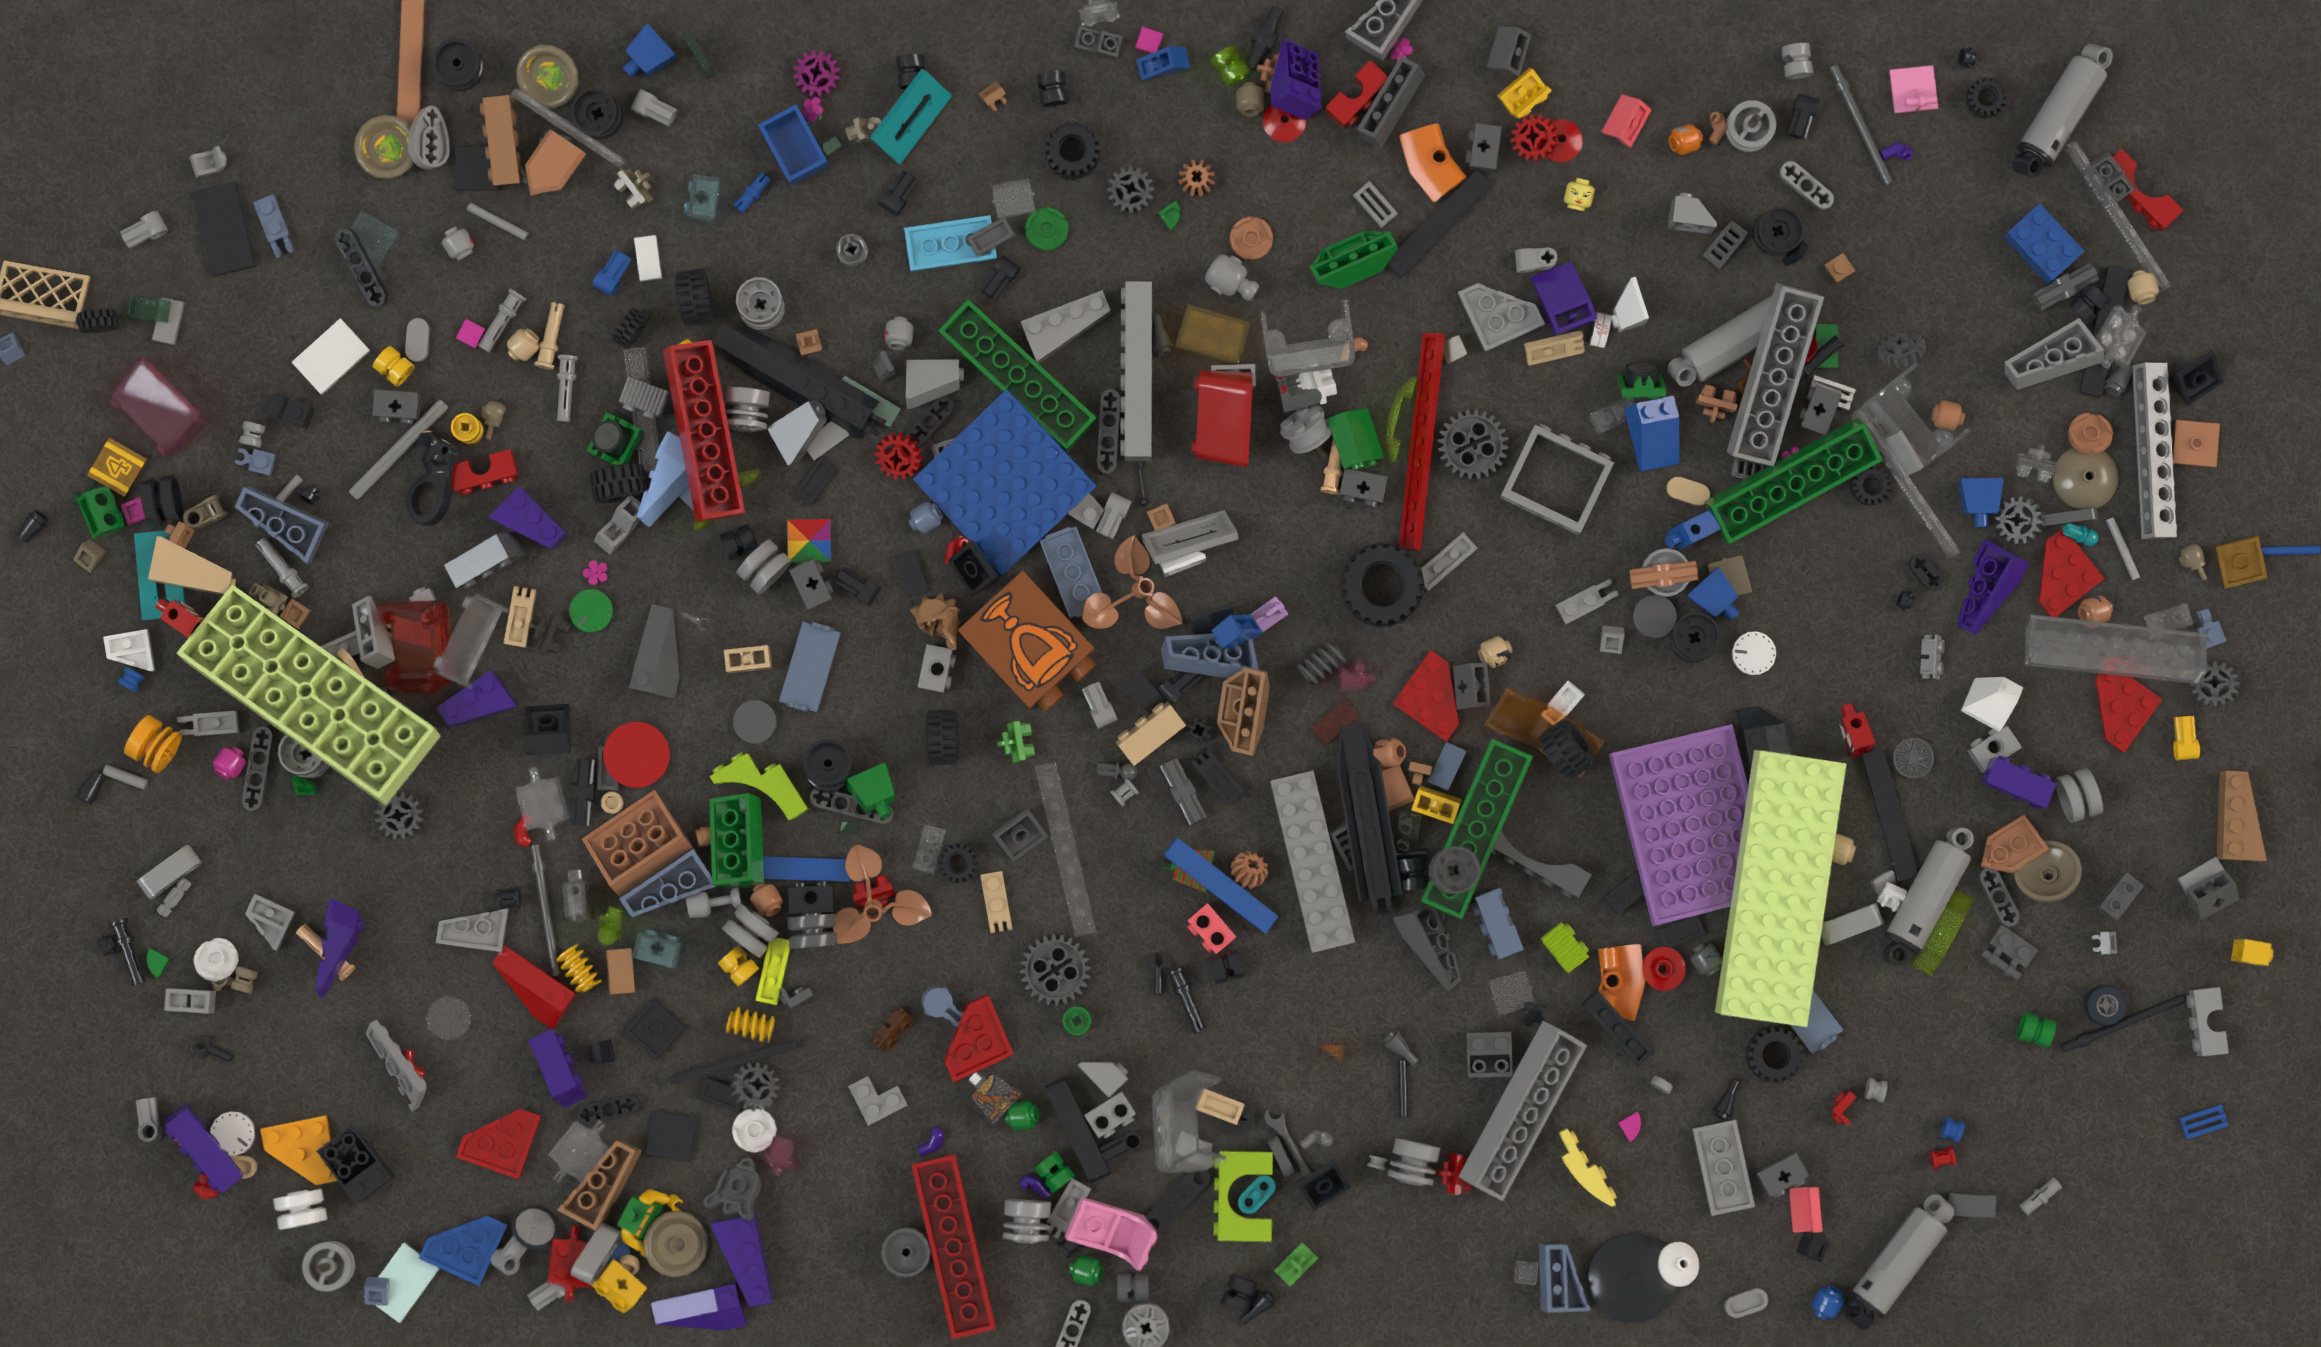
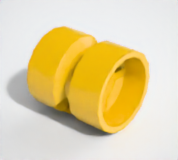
[372,346,415,387]
[451,413,484,445]
[718,945,760,987]

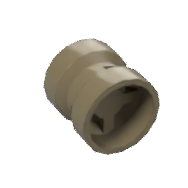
[230,966,258,993]

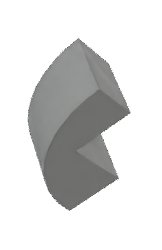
[594,495,641,555]

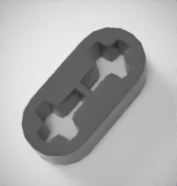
[1267,1136,1295,1178]

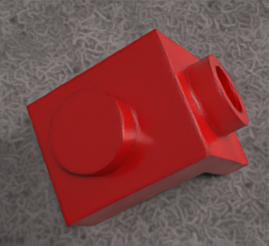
[1829,1091,1857,1126]

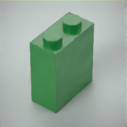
[1327,408,1384,471]

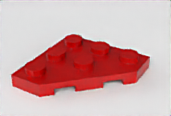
[2038,528,2105,619]
[1393,650,1459,742]
[2095,661,2162,753]
[944,994,1014,1082]
[456,1109,542,1179]

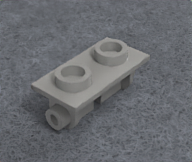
[1920,634,1945,680]

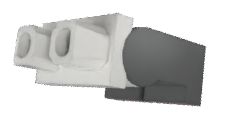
[1274,364,1337,412]

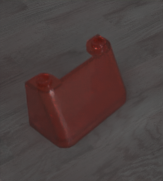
[378,600,455,695]

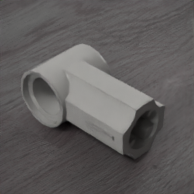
[630,89,677,127]
[120,211,168,249]
[1096,492,1132,539]
[1082,682,1118,729]
[136,1097,163,1142]
[491,1235,528,1275]
[528,1280,565,1310]

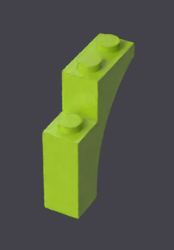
[710,752,809,821]

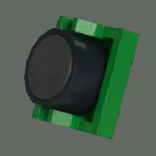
[1617,361,1666,400]
[586,412,644,465]

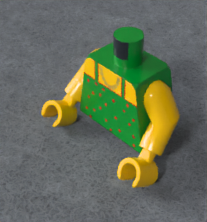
[618,1190,683,1257]

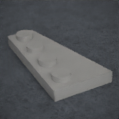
[366,1020,427,1112]

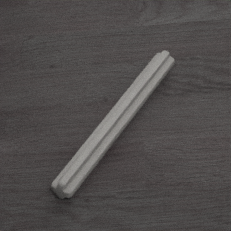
[349,400,448,499]

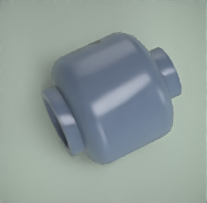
[909,501,943,534]

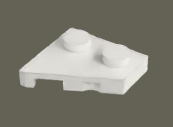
[103,629,155,672]

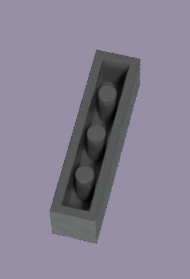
[1357,56,1425,148]

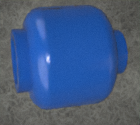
[1811,1285,1845,1320]

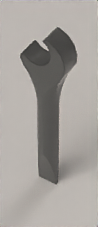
[1264,1108,1311,1176]

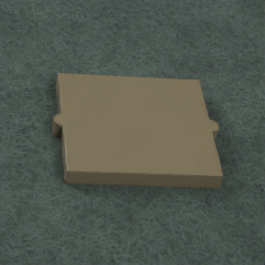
[1707,555,1752,596]

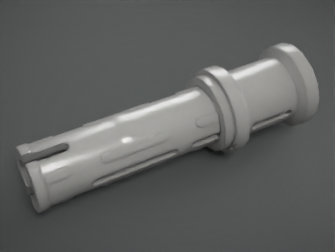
[478,289,526,353]
[556,355,578,422]
[255,537,309,598]

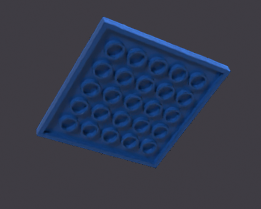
[913,389,1097,575]

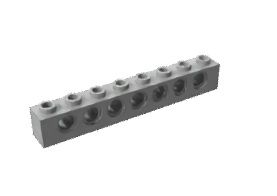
[2132,362,2177,539]

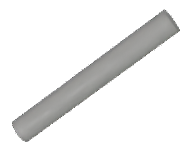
[467,203,529,241]
[252,474,303,528]
[2106,517,2140,580]

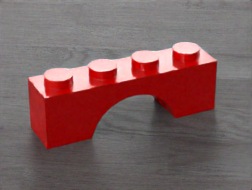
[2113,149,2183,232]

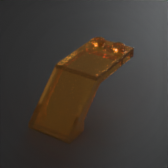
[1484,687,1605,778]

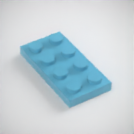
[904,215,997,272]

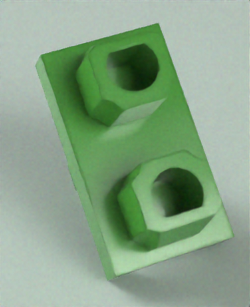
[997,721,1035,763]
[1274,1242,1318,1286]

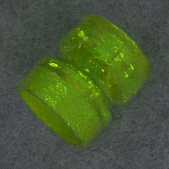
[1210,45,1250,87]

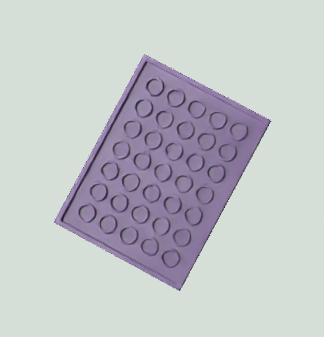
[1609,724,1748,926]

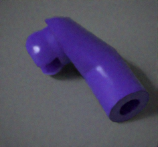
[1879,142,1913,161]
[918,1127,945,1157]

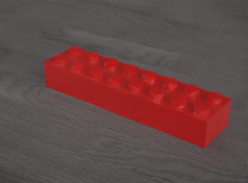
[663,340,745,523]
[912,1153,996,1339]

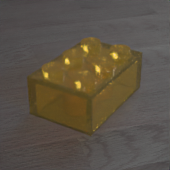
[1175,304,1251,365]

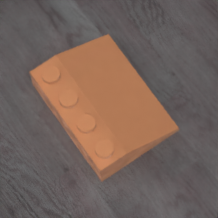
[582,789,693,897]

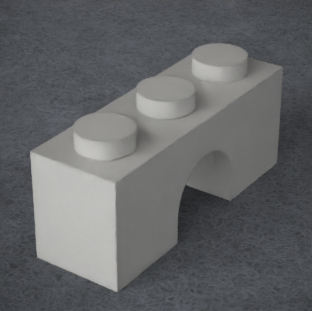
[2186,987,2229,1056]

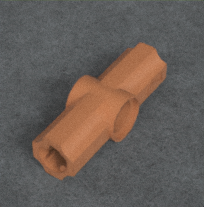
[1629,561,1698,589]

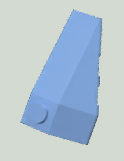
[637,431,689,527]

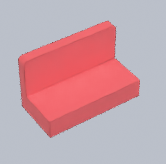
[1602,95,1651,147]
[1789,1186,1822,1233]

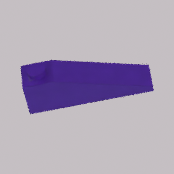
[1957,539,2030,635]
[651,1282,747,1331]

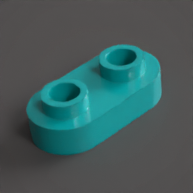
[1238,1175,1275,1214]

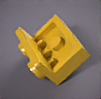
[1497,68,1551,118]

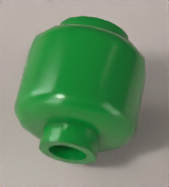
[1005,1101,1039,1131]
[1069,1255,1104,1287]

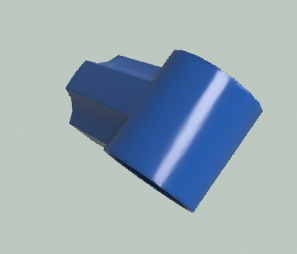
[592,250,632,296]

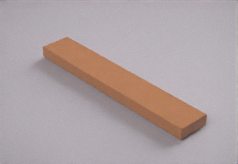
[397,0,425,126]

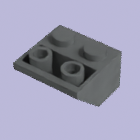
[1465,1032,1513,1078]

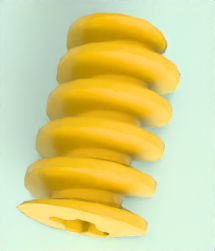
[556,944,602,993]
[726,1007,775,1044]

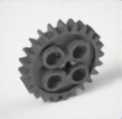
[1437,409,1508,480]
[1019,934,1091,1006]

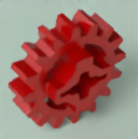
[1510,114,1559,162]
[874,432,923,480]

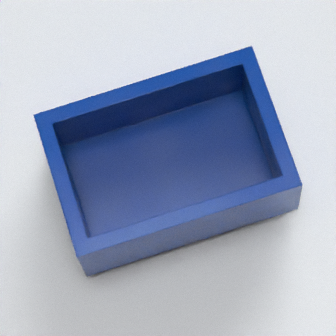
[758,104,829,186]
[2003,203,2084,284]

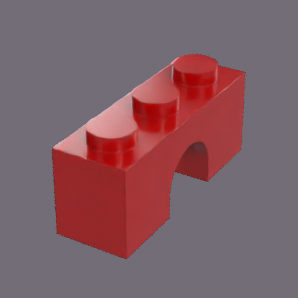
[1325,61,1388,129]
[452,449,520,496]

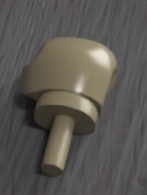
[481,401,506,440]
[2179,544,2207,580]

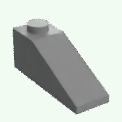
[352,596,395,669]

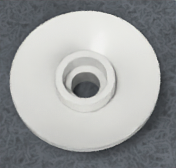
[1658,1242,1699,1287]

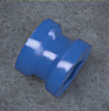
[117,667,145,692]
[1940,1116,1965,1143]

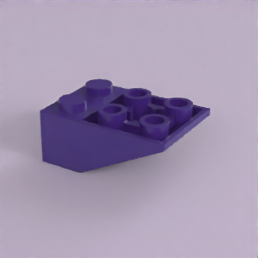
[1270,39,1321,120]
[1530,261,1597,336]

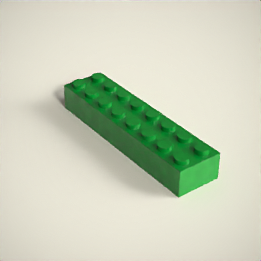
[938,299,1097,452]
[1704,418,1883,544]
[1420,739,1533,919]

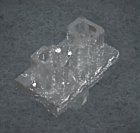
[2016,444,2058,483]

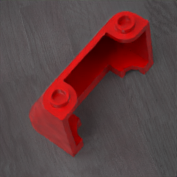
[1191,370,1253,467]

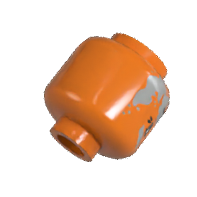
[1669,124,1703,155]

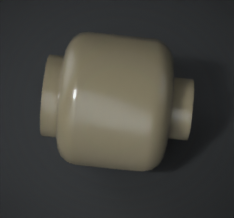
[1236,82,1265,117]

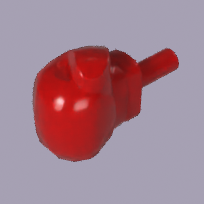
[193,1174,218,1199]

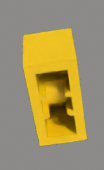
[1411,785,1461,824]
[2231,939,2273,966]
[591,1259,647,1313]

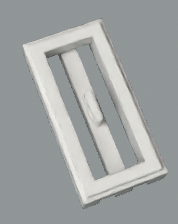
[1810,375,1856,411]

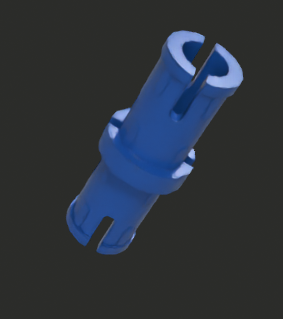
[733,172,772,214]

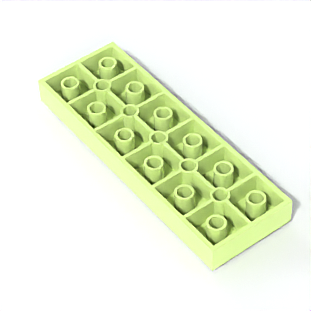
[177,585,441,806]
[1715,750,1846,1027]

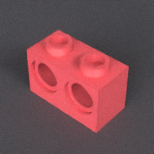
[1187,903,1236,954]

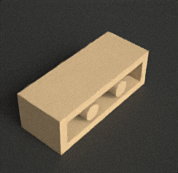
[1115,702,1186,766]

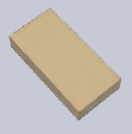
[1195,1088,1245,1125]

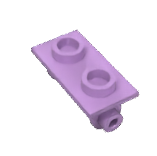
[1250,597,1288,639]

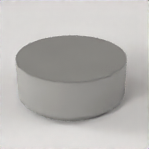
[1650,1076,1673,1094]

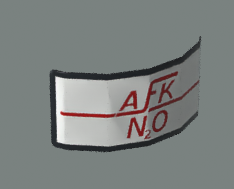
[1589,312,1612,348]

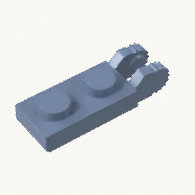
[253,194,294,258]

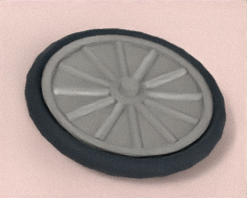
[512,1206,558,1250]

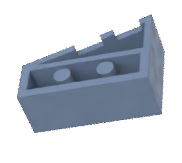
[1471,888,1524,960]
[1539,1243,1591,1313]

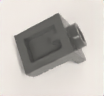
[779,986,815,1009]

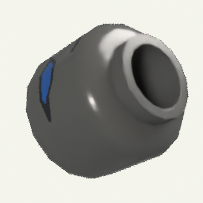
[1690,942,1723,977]

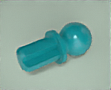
[2062,523,2099,546]

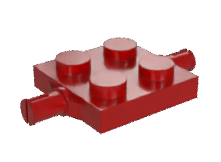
[547,1226,593,1302]

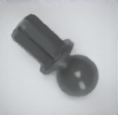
[1097,762,1138,781]

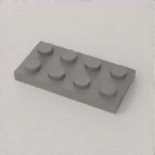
[1692,1119,1755,1216]

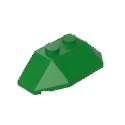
[1309,231,1398,289]

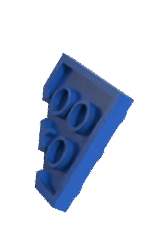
[418,1215,508,1286]

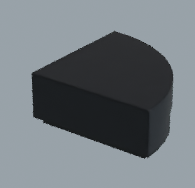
[1782,240,1808,266]

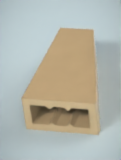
[148,536,236,595]

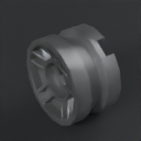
[836,234,868,267]

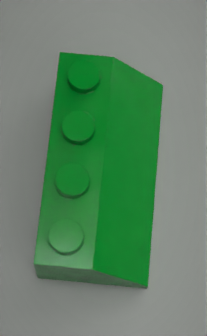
[709,793,764,887]

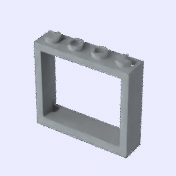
[1499,424,1614,535]

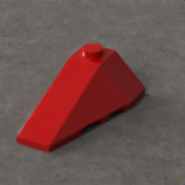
[492,945,578,1030]

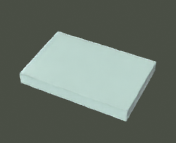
[364,1242,440,1323]

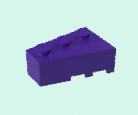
[437,670,519,727]

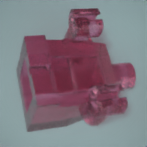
[1339,659,1376,692]
[763,1136,798,1176]

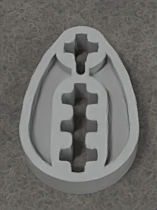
[408,106,449,170]

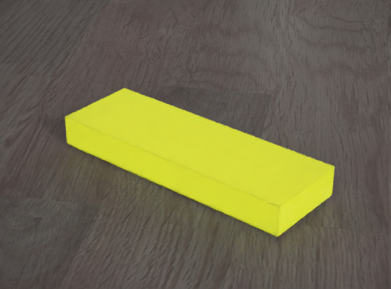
[755,937,790,1005]

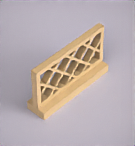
[0,261,90,329]

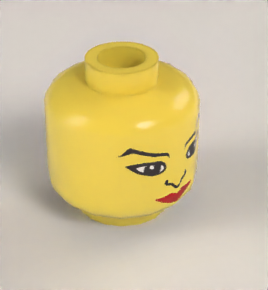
[1564,178,1595,211]

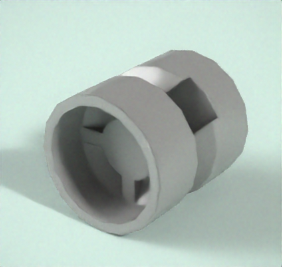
[1781,43,1814,79]

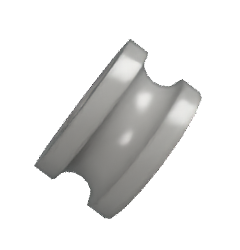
[1367,1155,1389,1170]

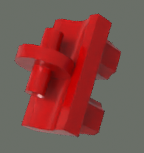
[853,875,896,908]
[1436,1153,1471,1195]

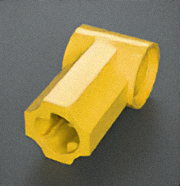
[2173,716,2200,760]

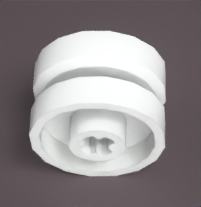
[273,1189,328,1230]

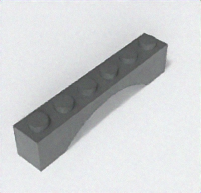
[1491,831,1591,899]

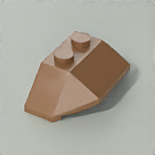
[1217,667,1270,756]

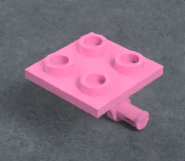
[1889,65,1938,114]

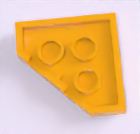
[260,1115,338,1185]

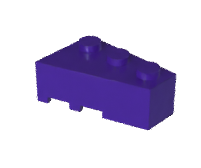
[488,486,568,550]
[1981,755,2056,808]
[529,1029,588,1109]

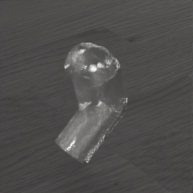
[1299,1130,1333,1150]

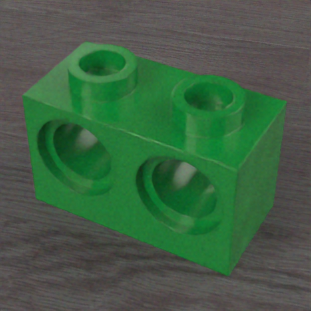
[77,486,125,539]

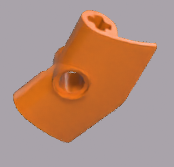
[1399,123,1467,203]
[1598,944,1645,1021]

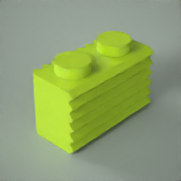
[1540,922,1589,973]

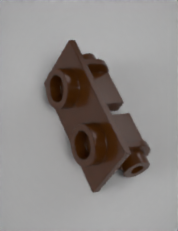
[872,1007,915,1052]

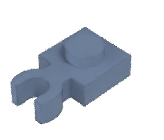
[235,448,276,476]

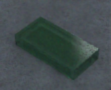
[125,296,171,323]

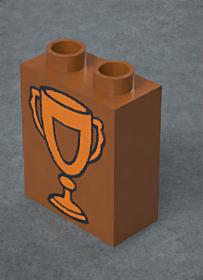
[958,571,1096,712]

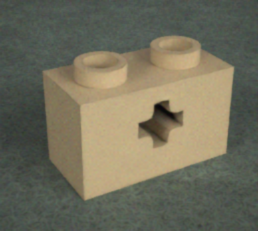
[724,645,772,674]

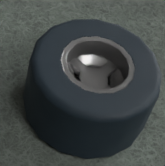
[2083,986,2127,1025]

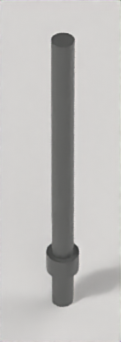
[1830,65,1893,186]
[531,845,561,976]

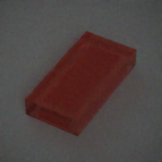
[1312,700,1359,745]

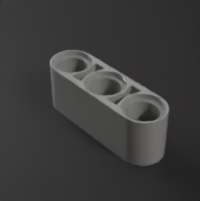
[137,845,202,900]
[1821,903,1884,946]
[571,1222,622,1285]

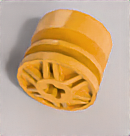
[124,715,182,773]

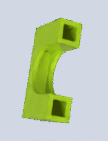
[1213,1150,1273,1242]

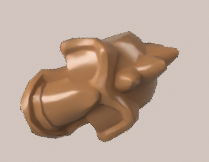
[910,593,961,650]

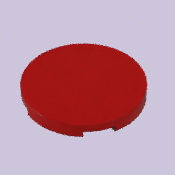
[603,722,670,788]

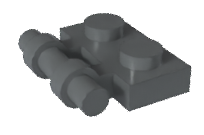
[1981,925,2038,980]

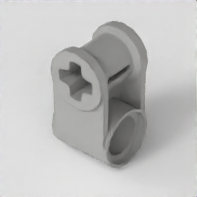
[1515,247,1557,273]

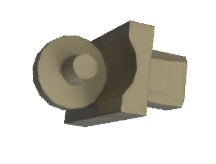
[845,117,882,143]
[613,169,654,209]
[248,583,288,615]

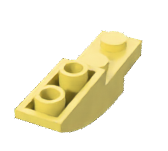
[1558,1128,1617,1206]

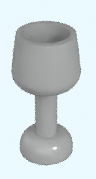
[686,887,742,918]

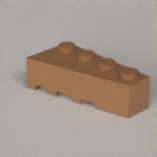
[480,95,522,186]
[2217,771,2267,862]
[557,1140,642,1230]

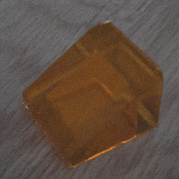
[1321,1044,1344,1062]

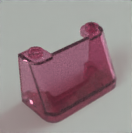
[109,355,210,457]

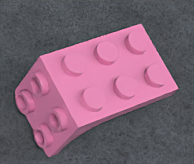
[1065,1197,1157,1271]

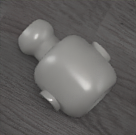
[1205,254,1259,301]

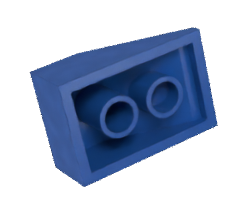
[1624,396,1679,472]

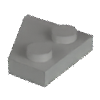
[245,894,296,951]

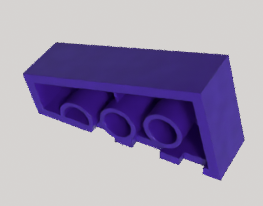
[165,1102,243,1193]
[710,1213,773,1307]

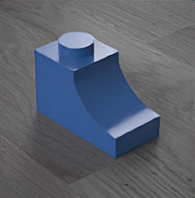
[1137,46,1190,80]
[1212,615,1263,648]

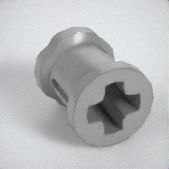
[1110,779,1139,807]

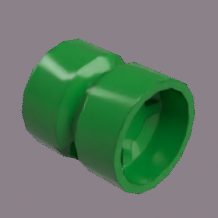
[1063,1006,1092,1035]
[2017,1012,2056,1048]
[1034,1151,1075,1193]

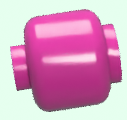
[213,746,246,780]

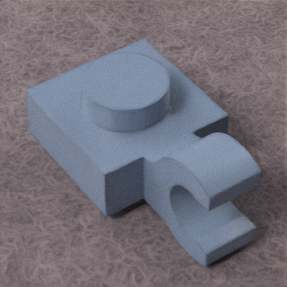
[2196,609,2227,649]

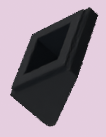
[1796,1232,1829,1262]

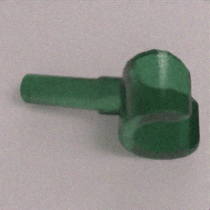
[69,480,97,507]

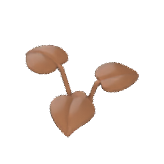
[1082,535,1182,629]
[833,845,932,944]

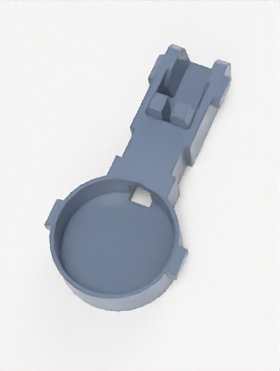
[921,986,963,1027]

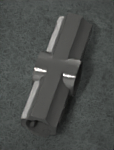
[2032,263,2099,311]
[1160,758,1206,825]

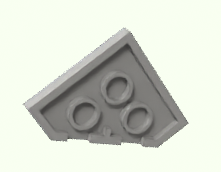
[1458,283,1545,352]

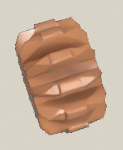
[1179,160,1215,197]
[1230,850,1269,889]

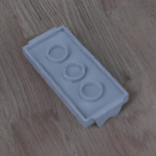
[1040,527,1102,618]
[779,622,841,713]
[1789,990,1843,1054]

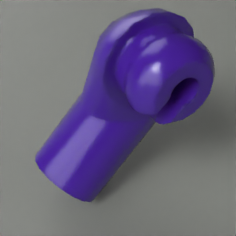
[1018,1174,1051,1199]

